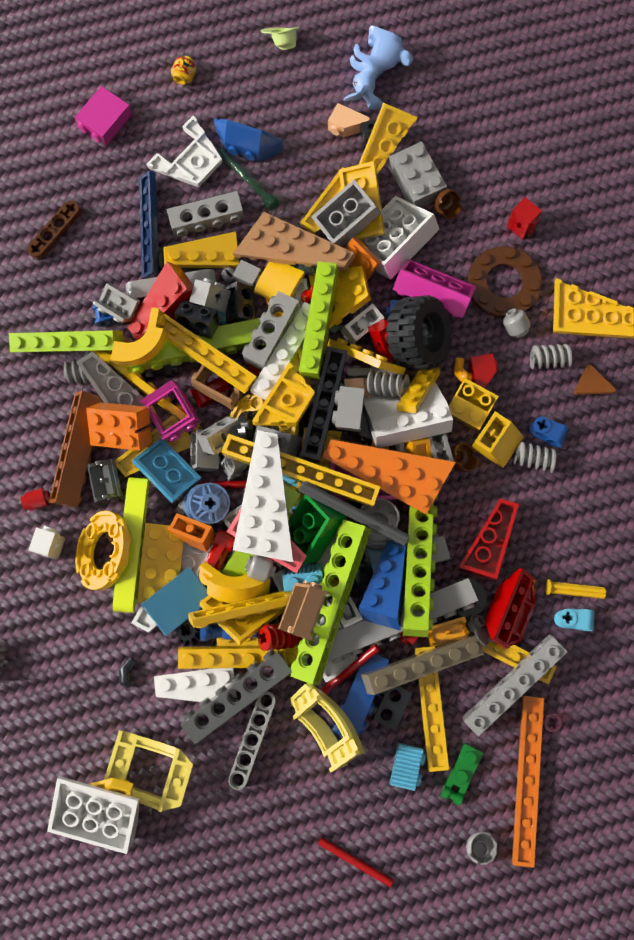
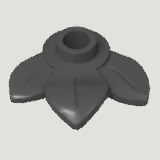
[467,614,499,647]

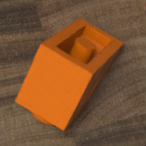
[168,513,216,552]

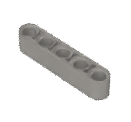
[126,269,216,304]
[229,691,276,790]

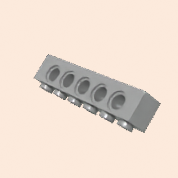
[463,634,567,737]

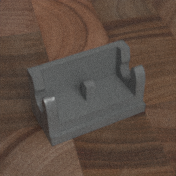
[87,458,122,502]

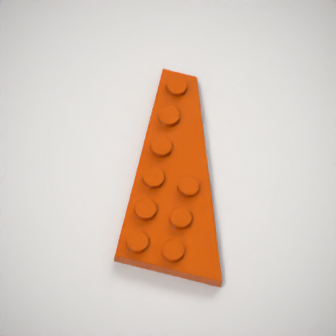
[322,439,456,514]

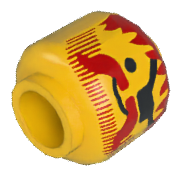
[171,56,197,85]

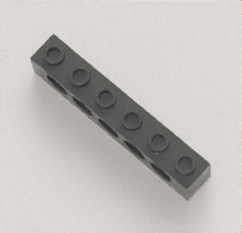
[180,650,292,744]

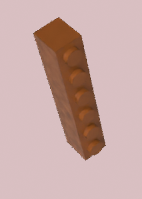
[49,391,103,508]

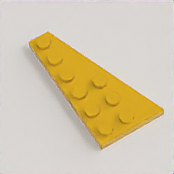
[553,278,634,339]

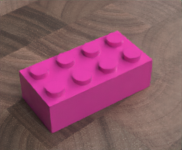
[393,259,477,318]

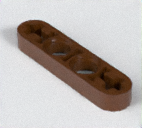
[27,201,81,260]

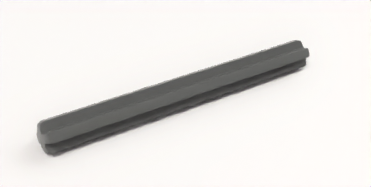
[299,481,409,545]

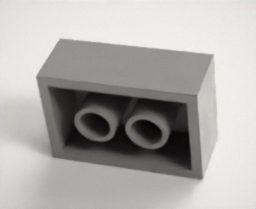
[388,141,447,208]
[312,179,381,247]
[332,386,365,432]

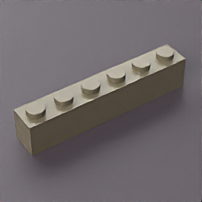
[361,635,484,695]

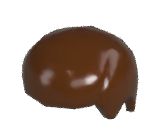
[435,189,462,219]
[451,443,479,472]

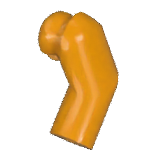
[454,357,473,382]

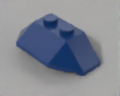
[214,118,284,162]

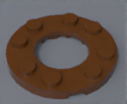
[467,246,542,318]

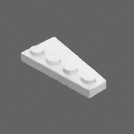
[154,668,237,705]

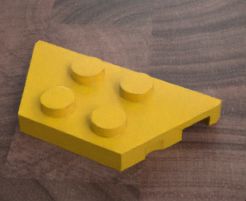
[252,363,315,426]

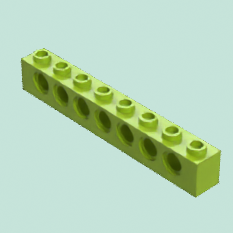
[403,495,438,637]
[291,520,371,685]

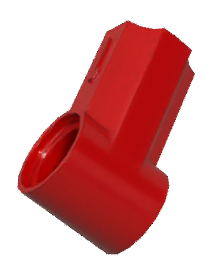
[190,377,231,408]
[205,529,235,571]

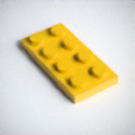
[339,161,385,240]
[136,523,183,603]

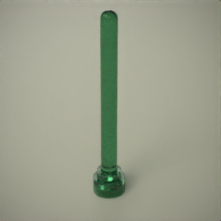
[216,147,279,211]

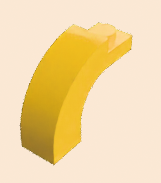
[111,308,168,366]
[199,562,270,603]

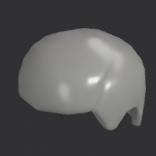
[466,831,498,865]

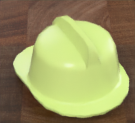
[261,27,300,50]

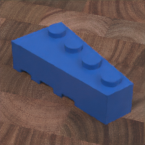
[359,541,407,630]
[332,654,389,736]

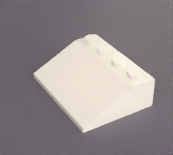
[361,196,439,280]
[363,382,453,448]
[47,776,139,854]

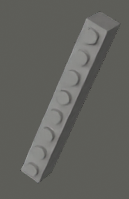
[328,578,478,664]

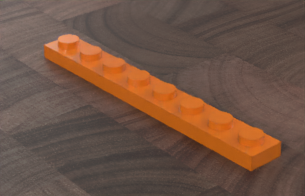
[512,696,544,868]

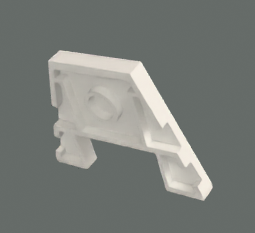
[146,116,222,187]

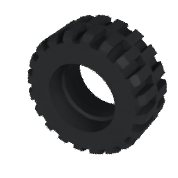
[386,295,452,370]

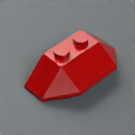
[485,568,535,649]

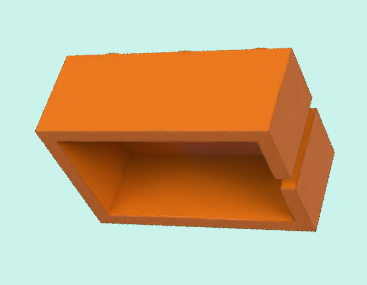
[86,402,152,451]

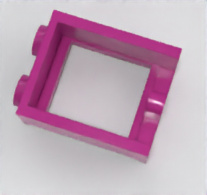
[140,380,201,442]

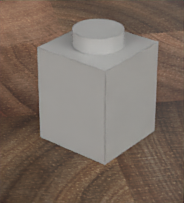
[233,260,262,289]

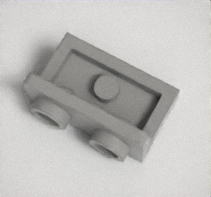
[93,283,141,323]

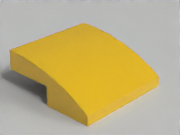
[254,262,304,300]

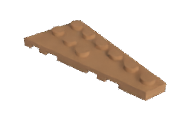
[233,212,355,271]

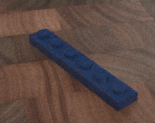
[139,170,159,279]

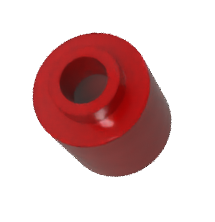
[20,488,50,511]

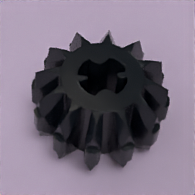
[171,618,200,647]

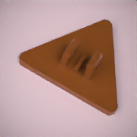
[574,364,616,395]

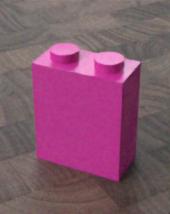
[74,86,133,146]

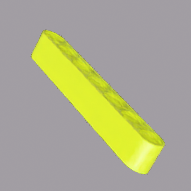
[113,477,150,613]

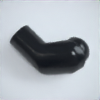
[119,657,137,688]

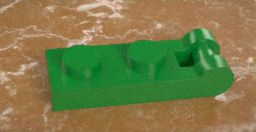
[440,743,483,806]

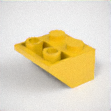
[449,378,499,431]
[471,411,524,468]

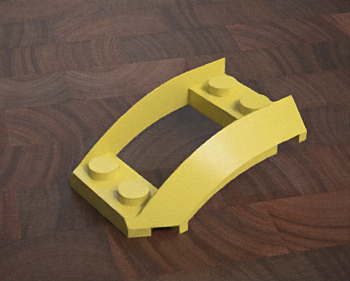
[290,683,365,773]
[104,730,193,812]

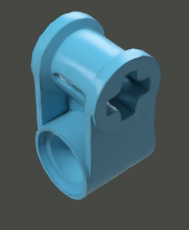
[554,609,594,631]

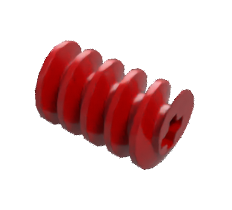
[258,624,302,651]

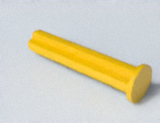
[545,579,606,599]

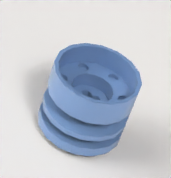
[183,482,230,524]

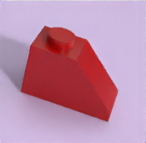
[468,353,498,389]

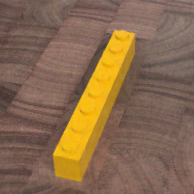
[222,434,380,508]

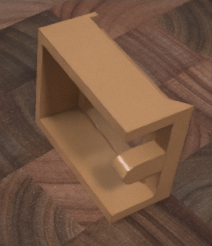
[191,364,244,411]
[278,581,328,641]

